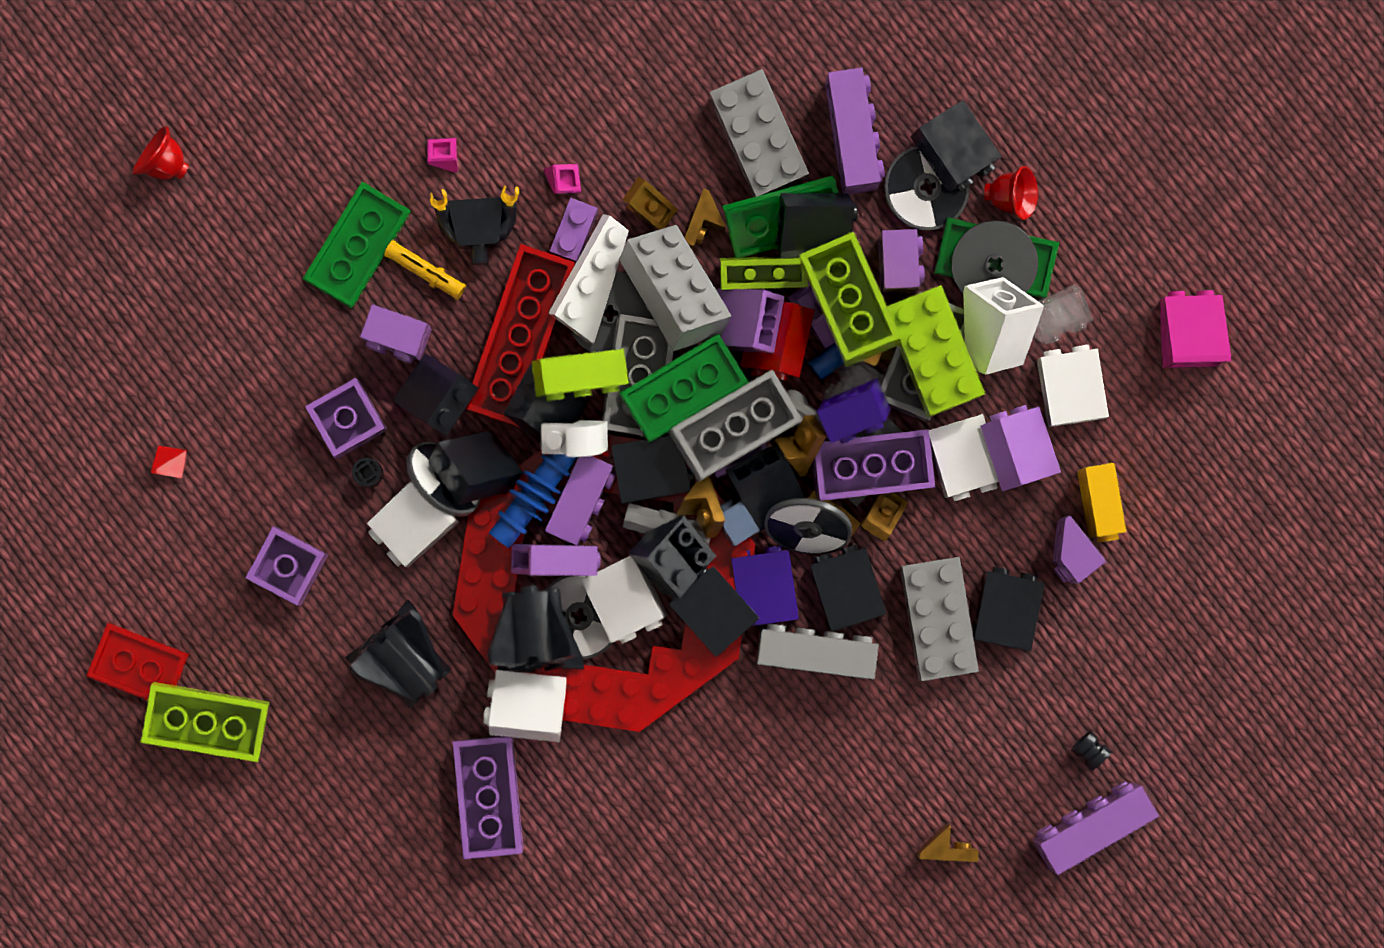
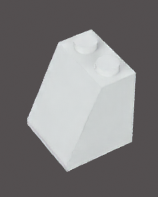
[963,277,1044,375]
[367,481,460,568]

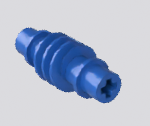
[489,454,578,548]

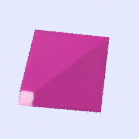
[427,138,458,172]
[544,164,581,194]

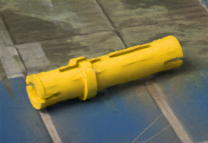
[384,240,466,300]

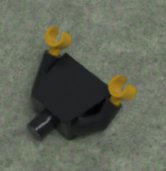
[430,185,519,265]

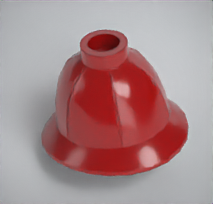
[132,126,189,180]
[984,166,1038,220]

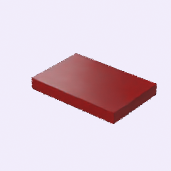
[86,623,190,701]

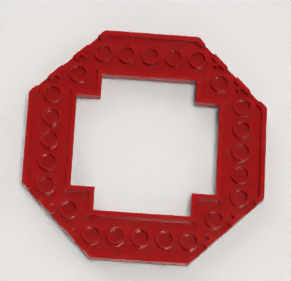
[452,435,756,732]

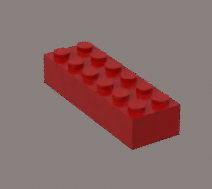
[465,244,576,429]

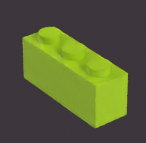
[719,257,808,290]
[532,349,629,401]

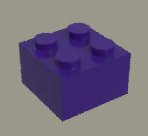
[817,378,891,444]

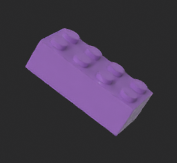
[825,67,885,195]
[812,429,935,501]
[453,736,524,859]
[1032,781,1159,875]

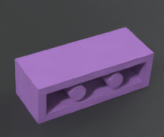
[545,456,617,546]

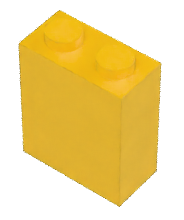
[1077,463,1126,543]

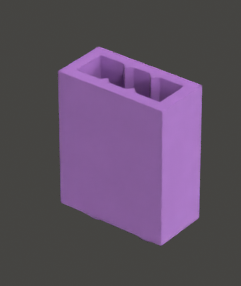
[717,288,785,353]
[980,405,1061,492]
[511,544,601,576]

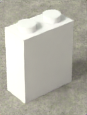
[1037,345,1109,428]
[929,414,999,501]
[581,556,668,644]
[484,670,566,742]

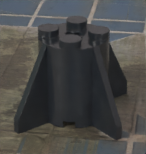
[487,586,584,673]
[345,599,451,708]

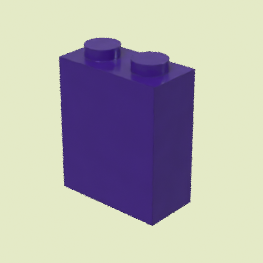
[731,546,799,626]

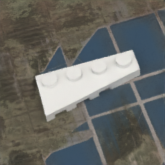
[548,214,629,344]

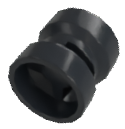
[352,458,384,488]
[1071,730,1112,771]

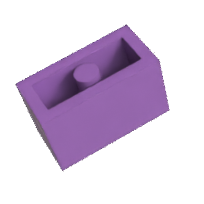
[550,198,598,263]

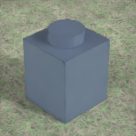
[720,499,760,546]

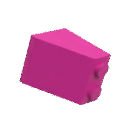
[1160,290,1231,368]

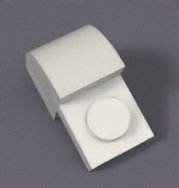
[541,420,608,457]

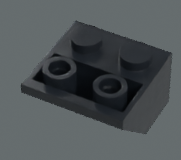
[628,515,716,598]

